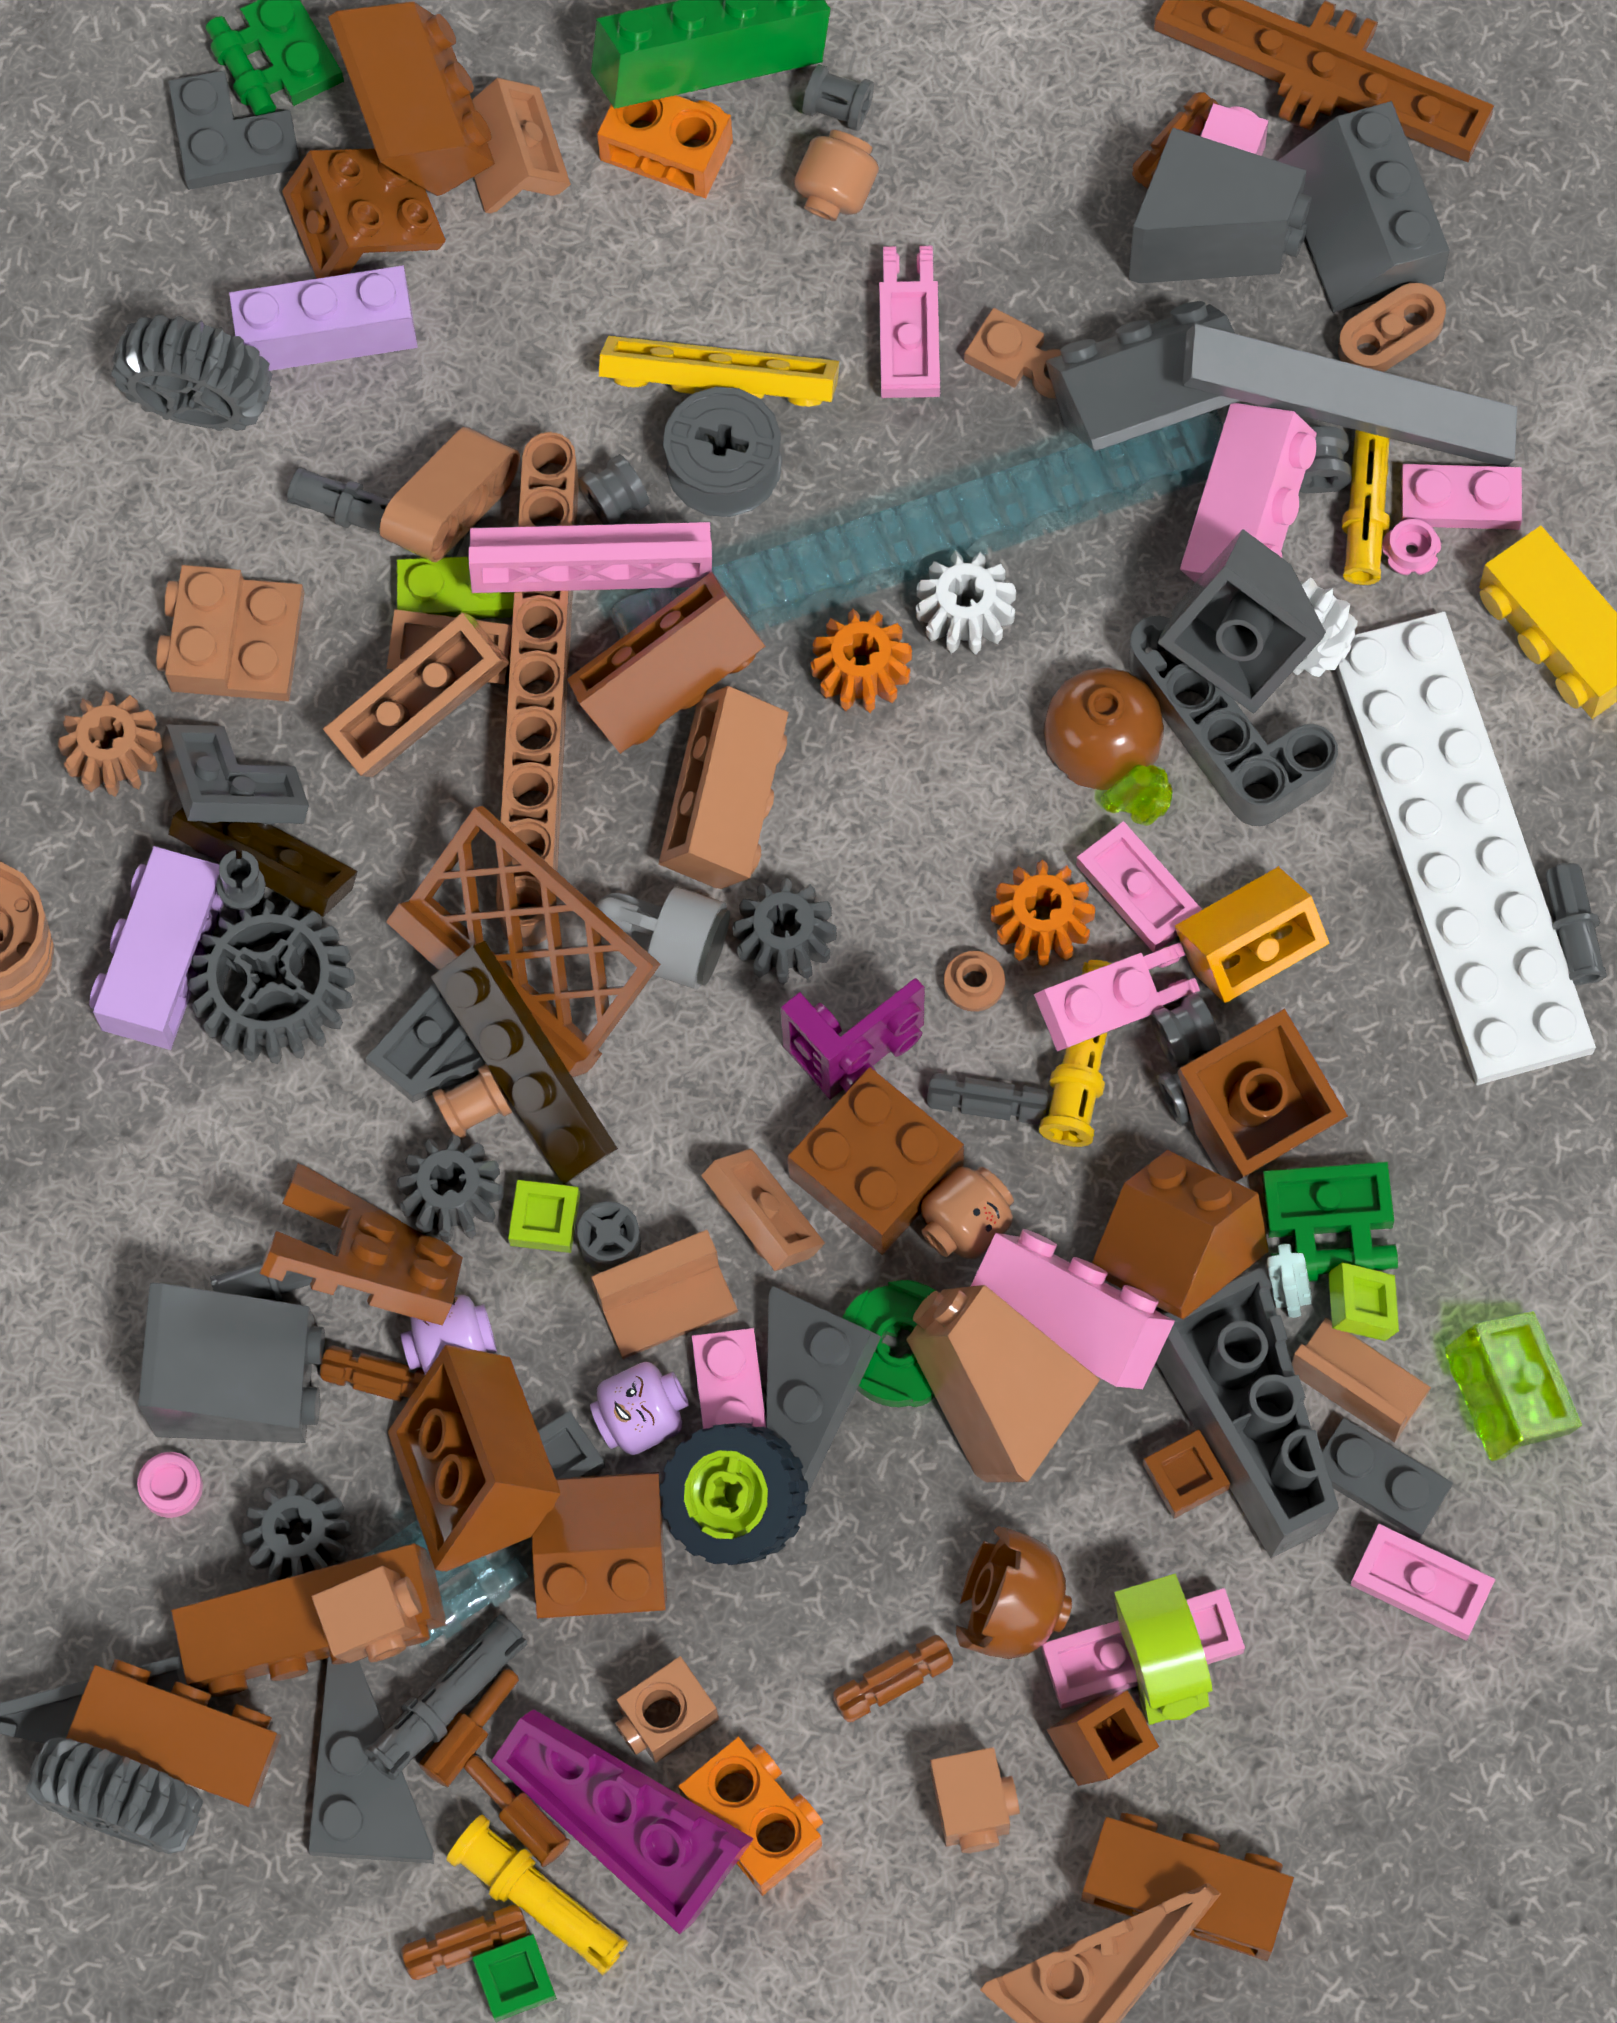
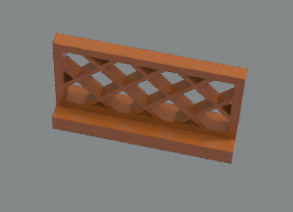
[386,806,661,1077]

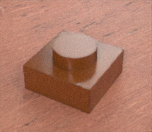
[1143,1430,1230,1519]

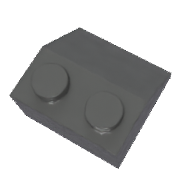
[1157,529,1326,714]

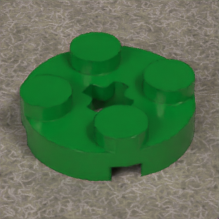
[842,1280,936,1408]

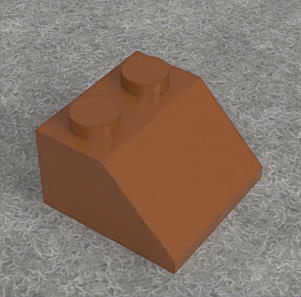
[1177,1008,1348,1182]
[1092,1150,1269,1320]
[532,1472,667,1619]

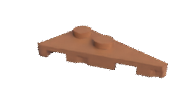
[980,1883,1221,2023]

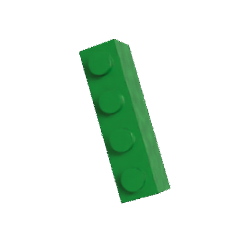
[591,0,831,109]

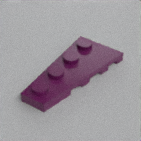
[491,1709,753,1935]

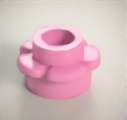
[1382,519,1441,575]

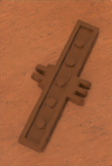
[1154,0,1494,162]

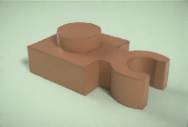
[964,308,1061,398]

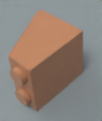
[907,1285,1100,1482]

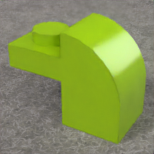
[1114,1573,1213,1725]

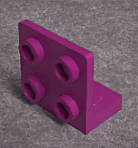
[781,978,925,1100]

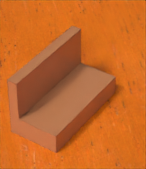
[472,78,571,213]
[591,1230,738,1359]
[1292,1318,1431,1443]

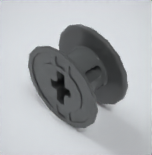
[663,387,782,517]

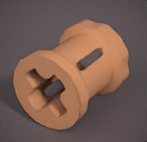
[432,1064,512,1140]

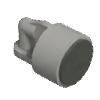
[596,886,730,990]

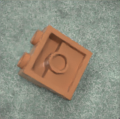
[156,565,305,701]

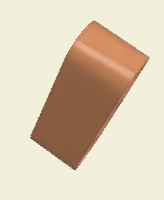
[380,427,520,562]

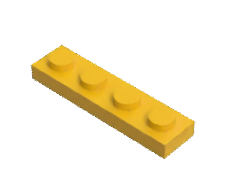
[598,336,840,407]

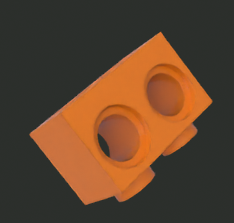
[597,95,733,199]
[678,1736,823,1896]

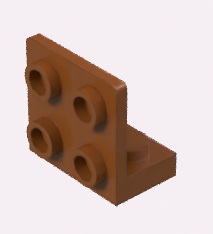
[282,149,446,279]

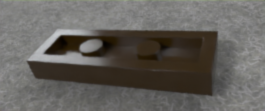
[168,807,358,917]

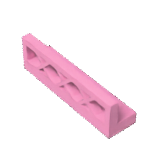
[469,522,712,593]

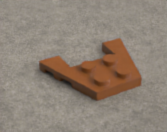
[259,1163,463,1326]

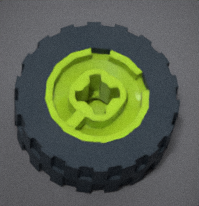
[660,1423,809,1565]

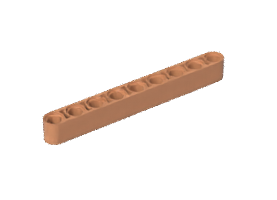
[496,432,579,947]

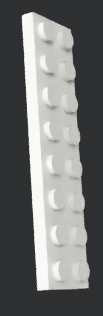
[1336,611,1596,1085]

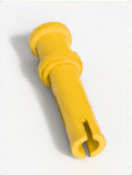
[1039,960,1112,1147]
[446,1815,629,1976]

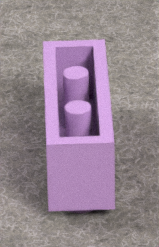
[229,265,418,371]
[90,846,224,1050]

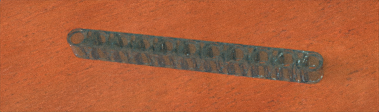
[610,409,1224,640]

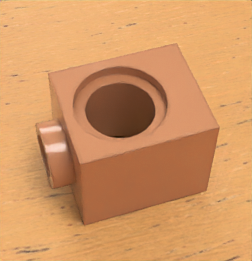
[615,1656,719,1763]

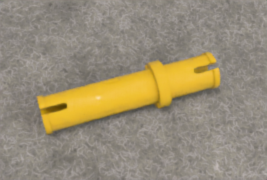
[1342,430,1390,585]

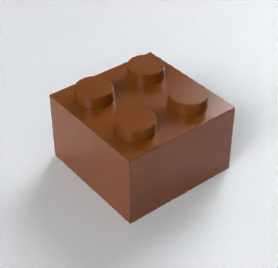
[788,1067,964,1255]

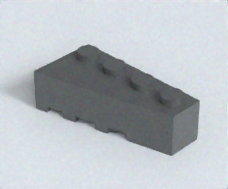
[1156,1265,1339,1558]

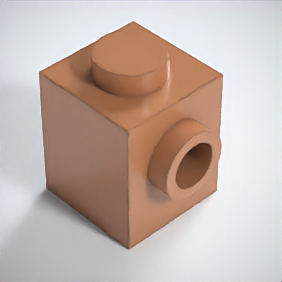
[311,1566,422,1663]
[930,1747,1020,1853]

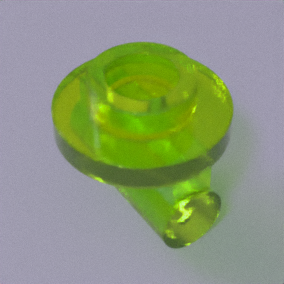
[1101,765,1173,826]

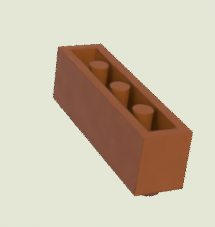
[171,1543,447,1697]

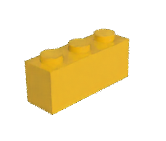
[1479,525,1617,719]

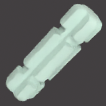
[1267,1244,1312,1318]

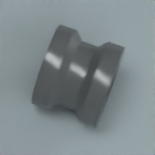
[1300,426,1352,493]
[578,454,650,525]
[1150,993,1221,1068]
[577,1201,642,1272]

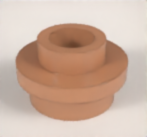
[944,951,1005,1012]

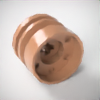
[0,862,54,1011]

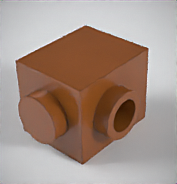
[1046,1690,1159,1786]

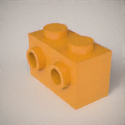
[1175,866,1330,1003]

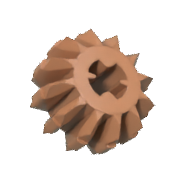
[58,691,163,797]

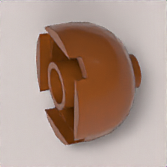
[1043,667,1164,790]
[956,1526,1072,1659]

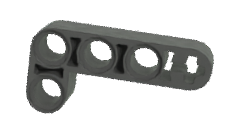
[1128,616,1338,826]

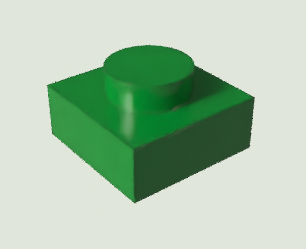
[472,1934,557,2022]

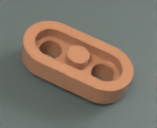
[1338,283,1446,372]

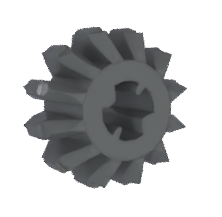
[732,877,837,985]
[397,1134,504,1243]
[242,1478,352,1582]

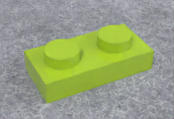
[397,556,514,619]

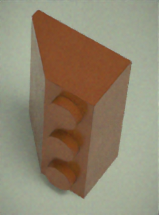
[328,1,495,196]
[388,1345,561,1572]

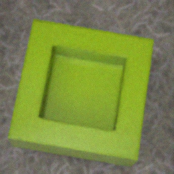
[508,1180,580,1253]
[1329,1262,1399,1341]

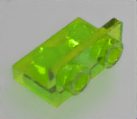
[1445,1311,1582,1461]

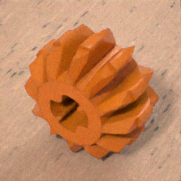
[811,608,912,713]
[991,859,1095,967]

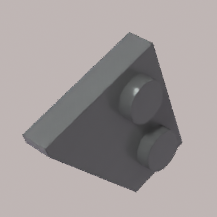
[366,983,486,1102]

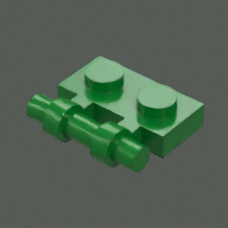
[205,0,344,116]
[1262,1162,1398,1282]

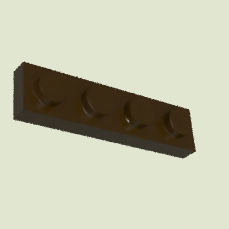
[431,941,618,1185]

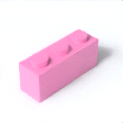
[1180,403,1317,582]
[970,1229,1175,1389]

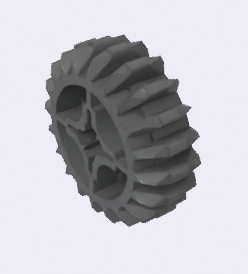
[111,315,273,431]
[188,899,355,1064]
[26,1737,203,1854]

